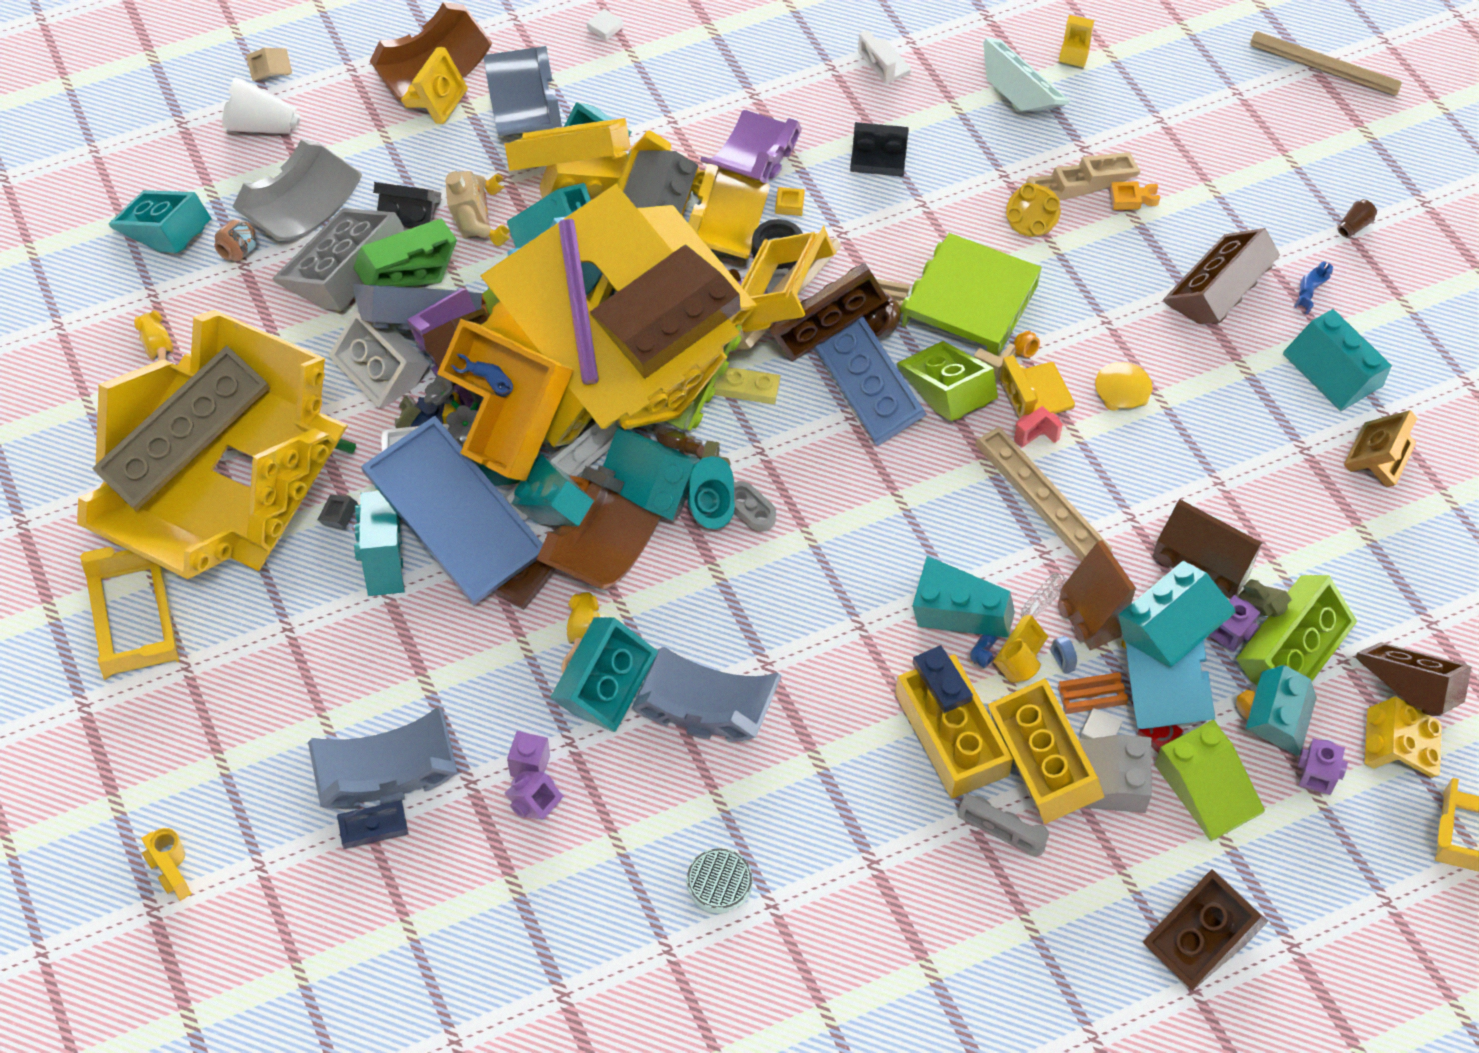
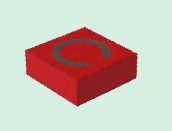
[1137,725,1184,753]

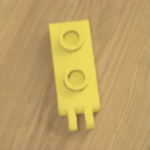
[713,367,781,405]

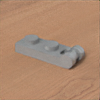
[958,793,1049,857]

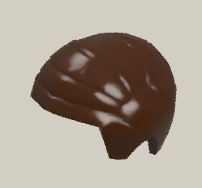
[863,291,901,338]

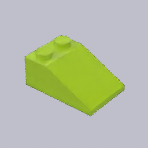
[897,341,998,421]
[1154,719,1265,842]

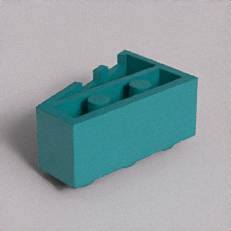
[511,454,594,527]
[354,491,405,596]
[912,556,1015,638]

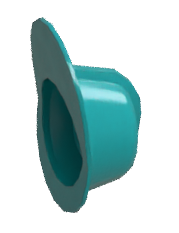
[687,456,735,529]

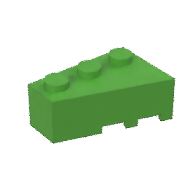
[353,218,457,287]

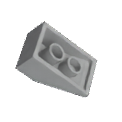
[1079,735,1152,813]

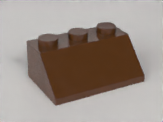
[1152,499,1262,599]

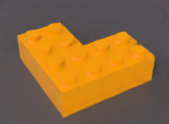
[437,319,574,481]

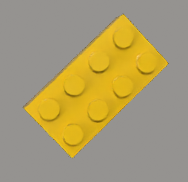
[895,654,1013,799]
[987,678,1104,825]

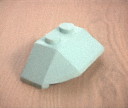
[983,38,1071,112]

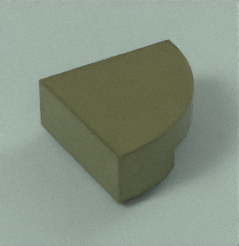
[395,395,421,428]

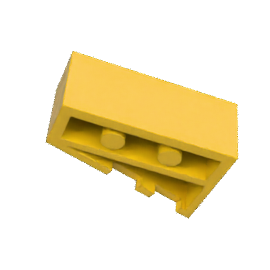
[539,155,628,200]

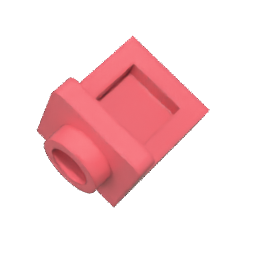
[1014,406,1063,448]

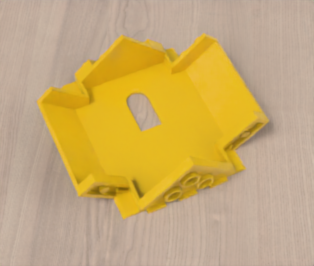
[480,184,757,447]
[77,310,348,580]

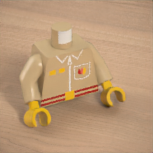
[445,171,510,246]

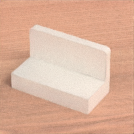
[858,30,911,84]

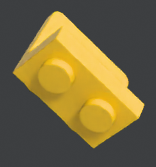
[1364,696,1442,778]

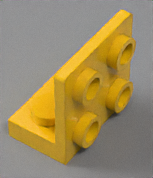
[1000,355,1075,419]

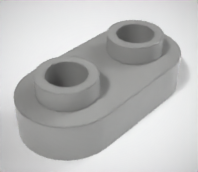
[734,481,776,531]

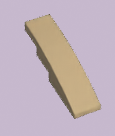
[1026,152,1141,201]

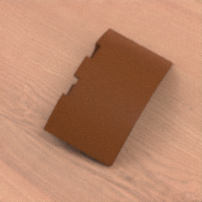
[370,2,492,101]
[536,482,661,589]

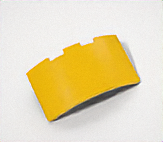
[688,164,770,259]

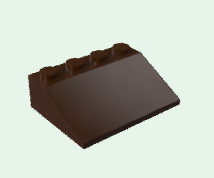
[590,244,741,379]

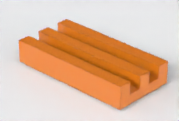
[1058,672,1128,714]

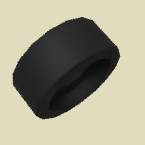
[752,219,803,270]

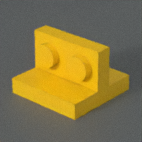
[401,47,468,124]

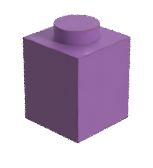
[507,731,550,777]

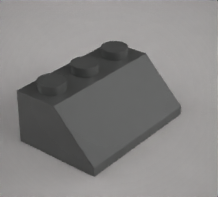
[623,150,699,214]

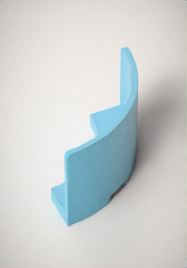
[1126,640,1215,729]

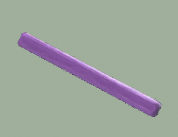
[558,219,599,385]

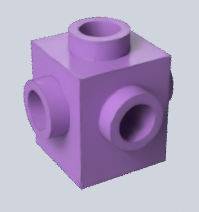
[1209,595,1261,652]
[1297,738,1348,795]
[504,770,564,820]

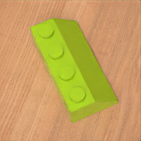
[1236,575,1358,686]

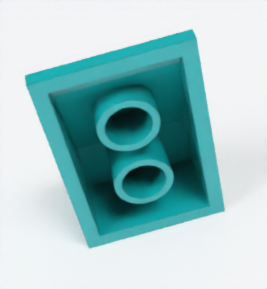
[108,190,212,253]
[603,426,700,520]

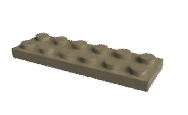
[92,345,270,512]

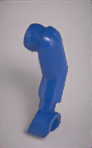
[1294,261,1333,315]
[452,354,513,396]
[970,635,998,668]

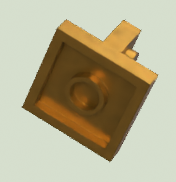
[1344,410,1417,487]

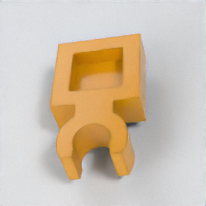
[1110,181,1160,210]

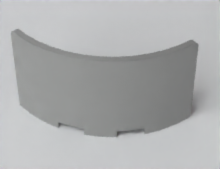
[232,139,362,241]

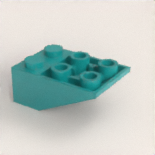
[507,183,591,248]

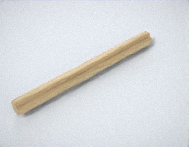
[1250,31,1402,96]

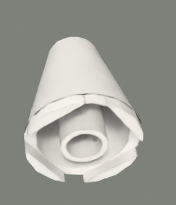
[222,77,300,134]

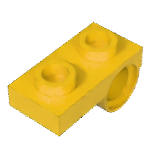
[1059,15,1095,68]
[993,615,1049,683]
[141,828,192,901]

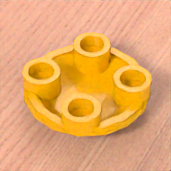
[1006,183,1061,237]
[1095,362,1153,411]

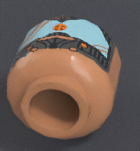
[214,219,256,261]

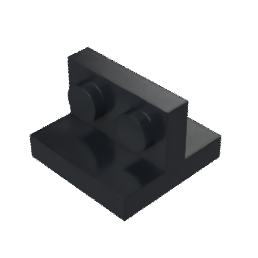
[850,122,909,177]
[373,182,442,227]

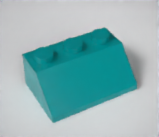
[1283,309,1392,412]
[1118,561,1235,668]
[550,617,659,732]

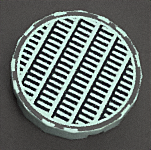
[686,848,753,914]

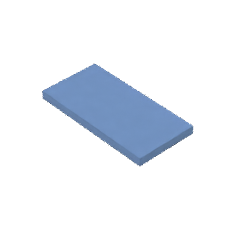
[361,416,543,606]

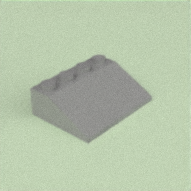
[272,208,406,311]

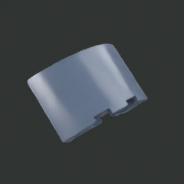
[484,46,562,136]
[632,647,781,742]
[308,708,458,809]

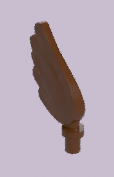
[652,424,704,457]

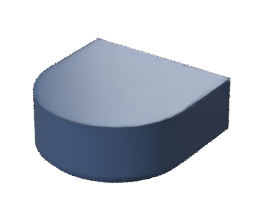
[1050,636,1077,674]

